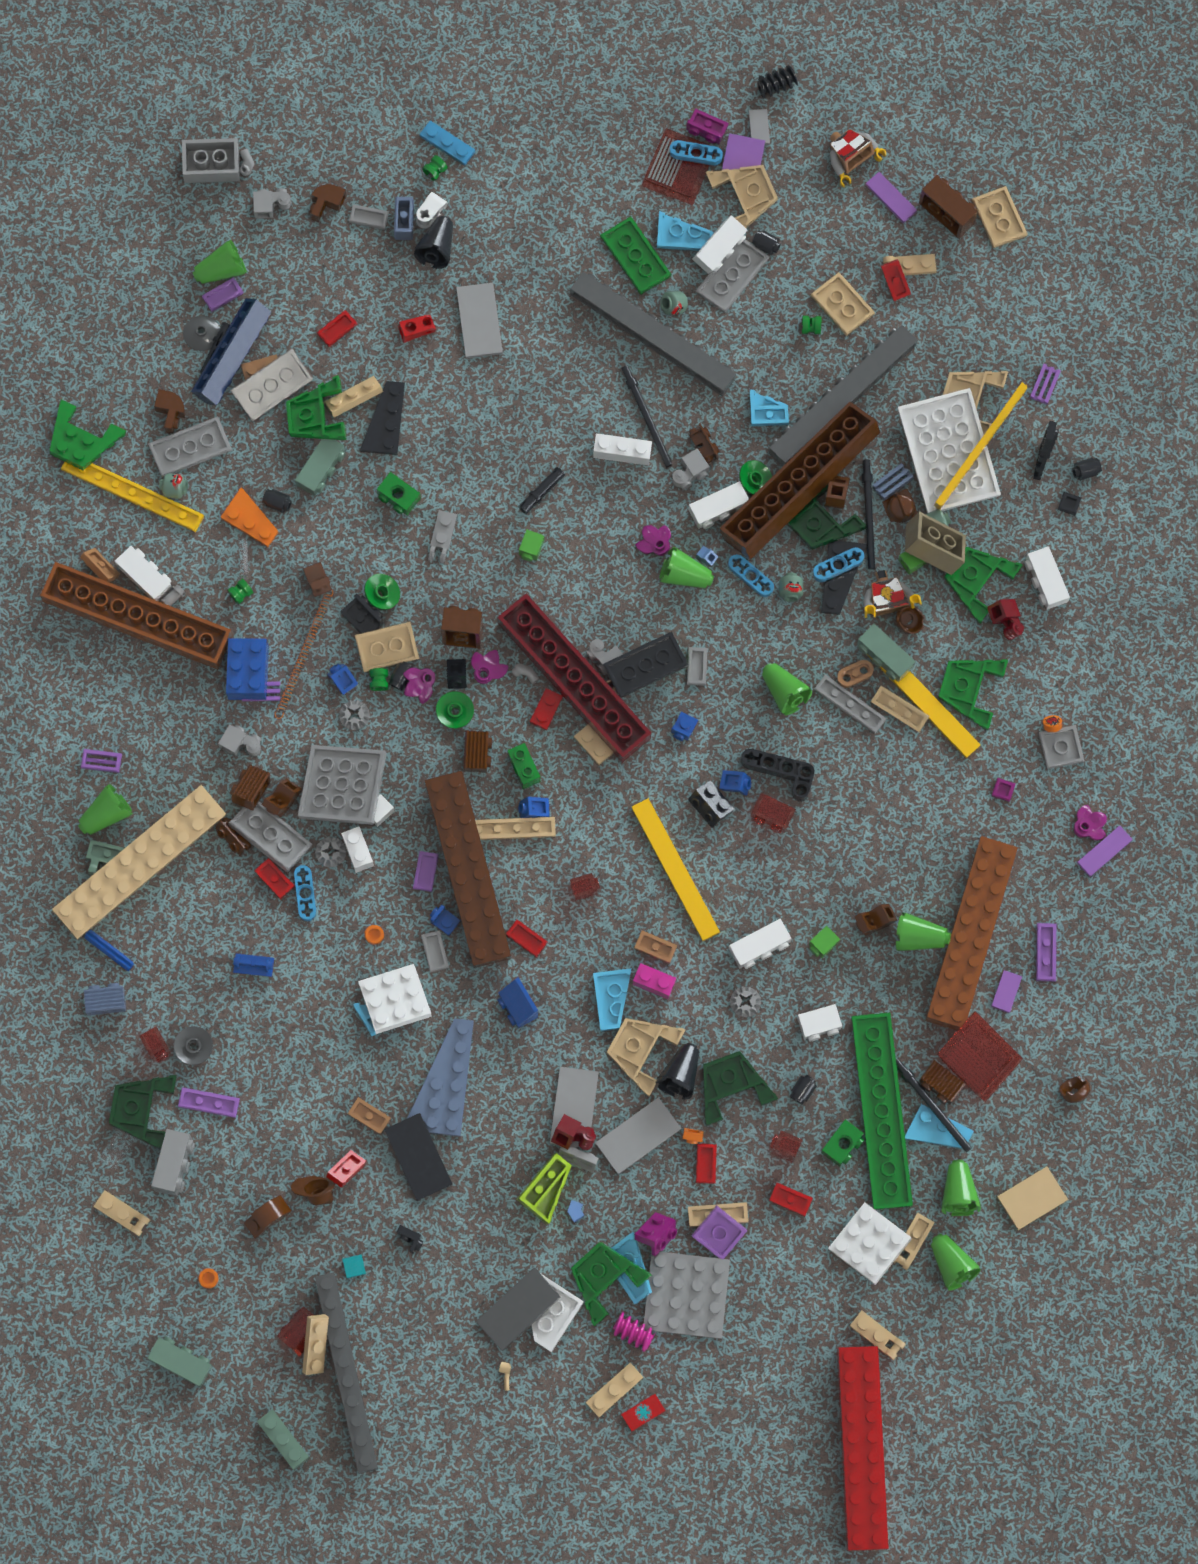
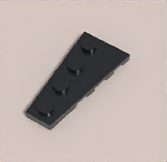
[360,381,405,455]
[1033,421,1059,480]
[821,540,867,615]

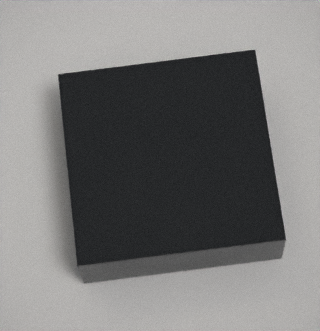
[1058,492,1082,516]

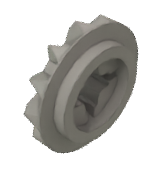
[339,700,370,730]
[315,836,346,867]
[730,986,761,1017]

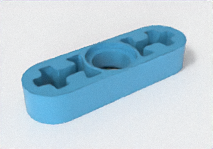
[670,140,723,166]
[813,547,864,582]
[728,554,774,597]
[294,865,316,921]

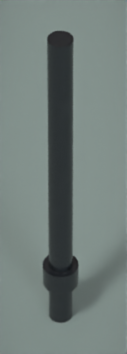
[621,365,673,468]
[861,459,876,569]
[896,1058,972,1153]

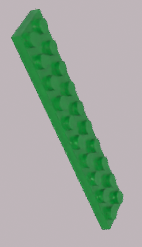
[851,1013,913,1210]

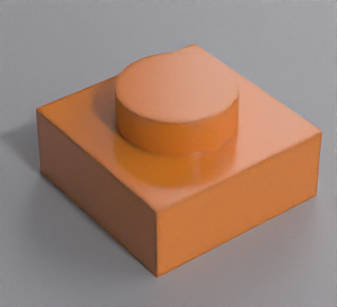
[683,1128,704,1144]

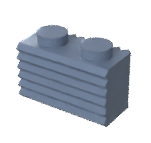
[394,197,414,240]
[84,983,126,1016]

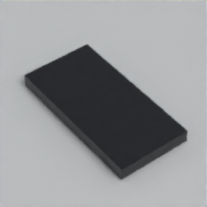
[603,631,689,698]
[384,1113,453,1201]

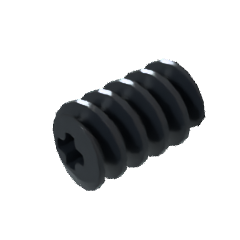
[757,65,798,99]

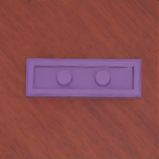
[866,172,917,224]
[1077,826,1133,877]
[1036,923,1057,982]
[178,1087,240,1118]

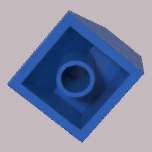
[497,977,538,1029]

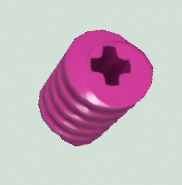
[613,1312,656,1352]

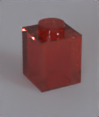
[570,873,600,901]

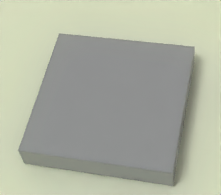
[1038,725,1084,769]

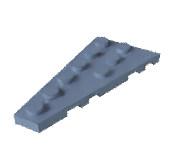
[408,1018,474,1137]

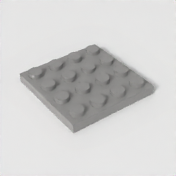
[298,745,387,825]
[644,1252,730,1339]

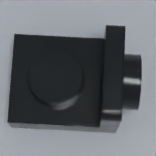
[447,659,467,689]
[397,1225,424,1254]

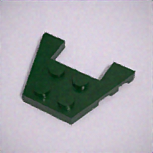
[787,484,866,550]
[703,1051,778,1126]
[109,1075,177,1150]

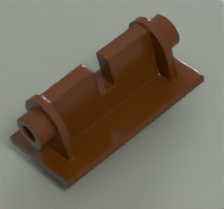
[689,423,720,463]
[215,817,252,856]

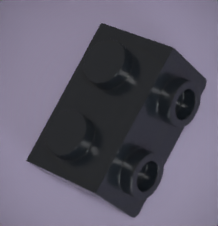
[340,593,383,634]
[688,780,735,828]

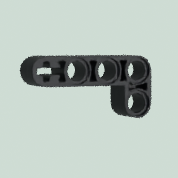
[741,749,815,801]

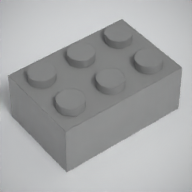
[182,138,240,183]
[151,1129,195,1197]

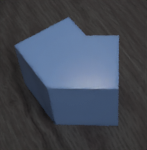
[696,546,718,566]
[567,1200,584,1223]

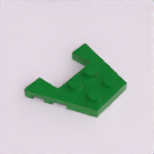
[286,375,347,440]
[50,399,126,470]
[944,547,1023,624]
[938,659,1008,730]
[571,1242,652,1326]

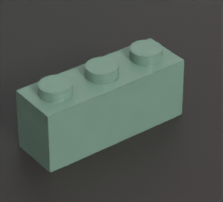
[295,439,346,496]
[857,624,916,682]
[147,1336,213,1387]
[257,1409,310,1471]

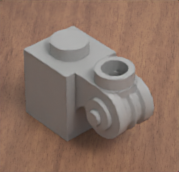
[253,188,291,219]
[672,448,710,490]
[586,639,623,677]
[218,724,262,757]

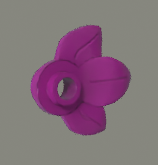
[635,525,671,556]
[471,650,509,684]
[403,667,435,704]
[1074,805,1107,840]

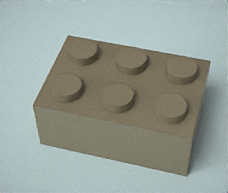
[905,511,966,575]

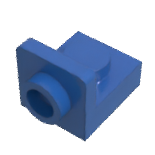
[327,663,358,695]
[671,712,698,741]
[719,770,752,795]
[518,797,550,818]
[430,905,461,936]

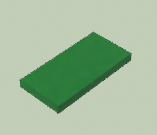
[600,216,672,295]

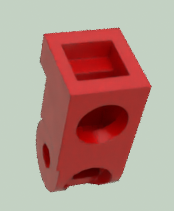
[398,315,436,343]

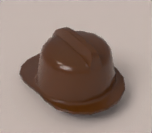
[882,488,917,523]
[291,1176,335,1205]

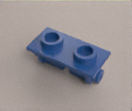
[233,954,274,977]

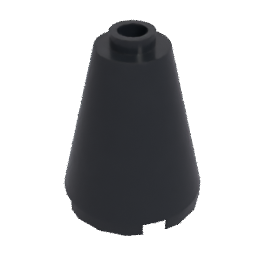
[414,216,453,269]
[656,1043,700,1100]

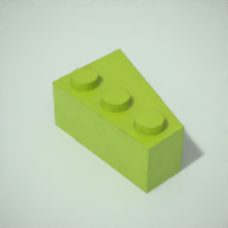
[516,1153,572,1225]

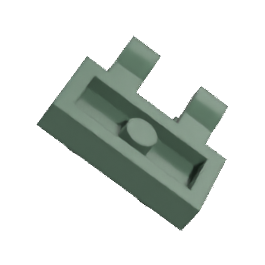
[86,840,125,875]

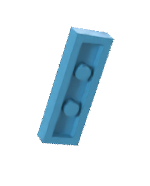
[420,121,475,166]

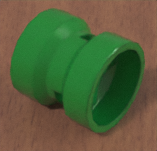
[422,155,448,181]
[802,315,821,335]
[227,578,254,605]
[369,668,389,691]

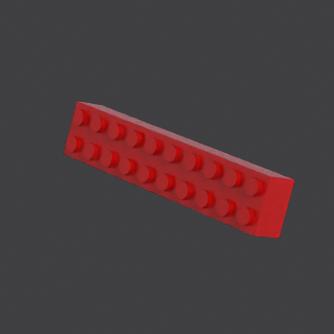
[837,1346,889,1551]

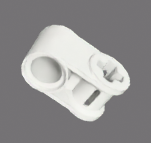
[416,192,448,229]

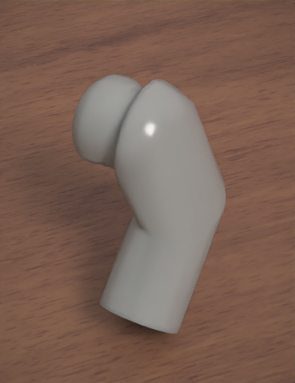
[239,149,254,176]
[512,663,540,685]

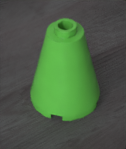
[193,240,247,284]
[659,546,714,588]
[762,663,812,716]
[78,784,133,835]
[896,912,951,951]
[941,1160,981,1216]
[931,1234,981,1291]

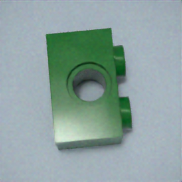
[377,472,421,516]
[507,743,540,789]
[821,1119,864,1167]

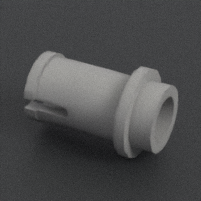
[161,585,185,606]

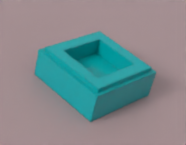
[342,1254,366,1279]

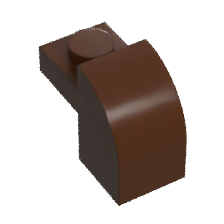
[309,184,347,223]
[154,389,185,434]
[825,476,850,509]
[302,562,332,597]
[262,778,302,818]
[854,904,898,936]
[244,1195,292,1239]

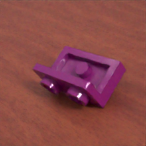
[686,108,729,144]
[634,1212,677,1256]

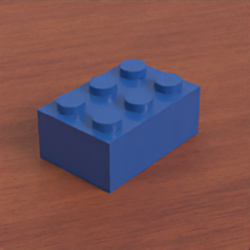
[226,638,269,700]

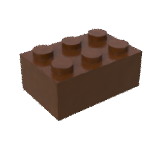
[919,175,978,239]
[441,606,483,649]

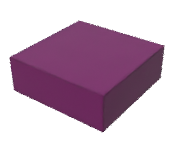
[992,778,1016,802]

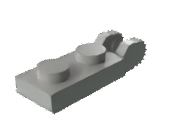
[428,510,457,564]

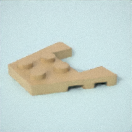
[706,165,778,228]
[943,371,1008,434]
[607,1018,685,1097]

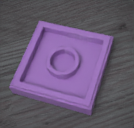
[722,133,765,170]
[692,1205,747,1259]

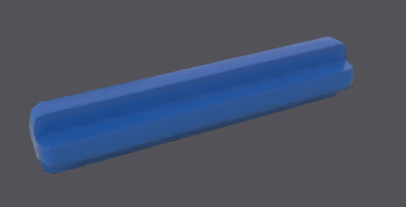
[84,930,134,971]

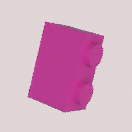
[632,963,676,999]

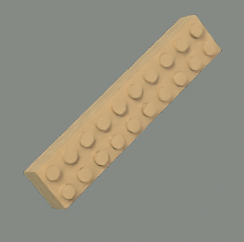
[52,785,226,940]

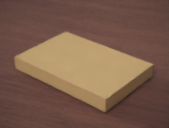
[972,186,1028,248]
[810,272,875,336]
[355,622,419,672]
[997,1166,1068,1230]

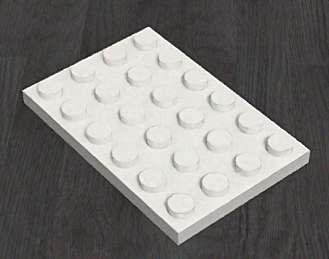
[897,388,1001,513]

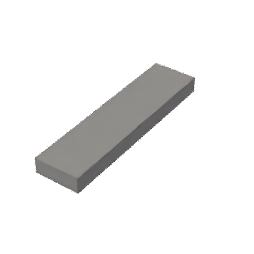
[814,674,887,734]

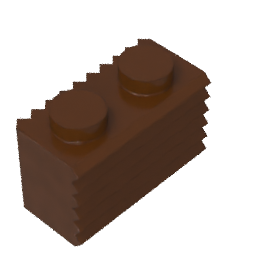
[464,731,492,773]
[230,764,271,811]
[919,1060,965,1104]

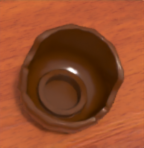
[896,605,924,634]
[1059,1076,1090,1103]

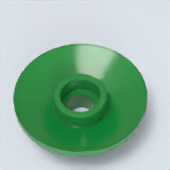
[739,460,772,495]
[364,574,400,610]
[436,691,474,729]

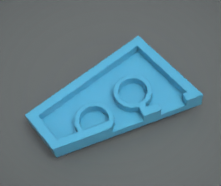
[657,211,714,251]
[593,968,632,1032]
[905,1104,974,1149]
[612,1232,652,1304]

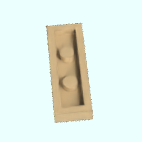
[325,376,383,417]
[871,685,930,732]
[688,1202,748,1227]
[302,1314,329,1375]
[586,1363,643,1417]

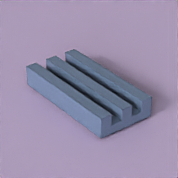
[873,463,914,501]

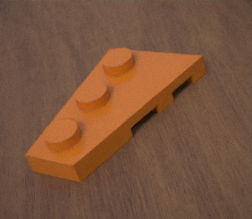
[221,487,279,547]

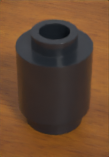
[752,230,781,255]
[1072,457,1102,481]
[262,489,292,513]
[389,661,413,691]
[790,1074,817,1105]

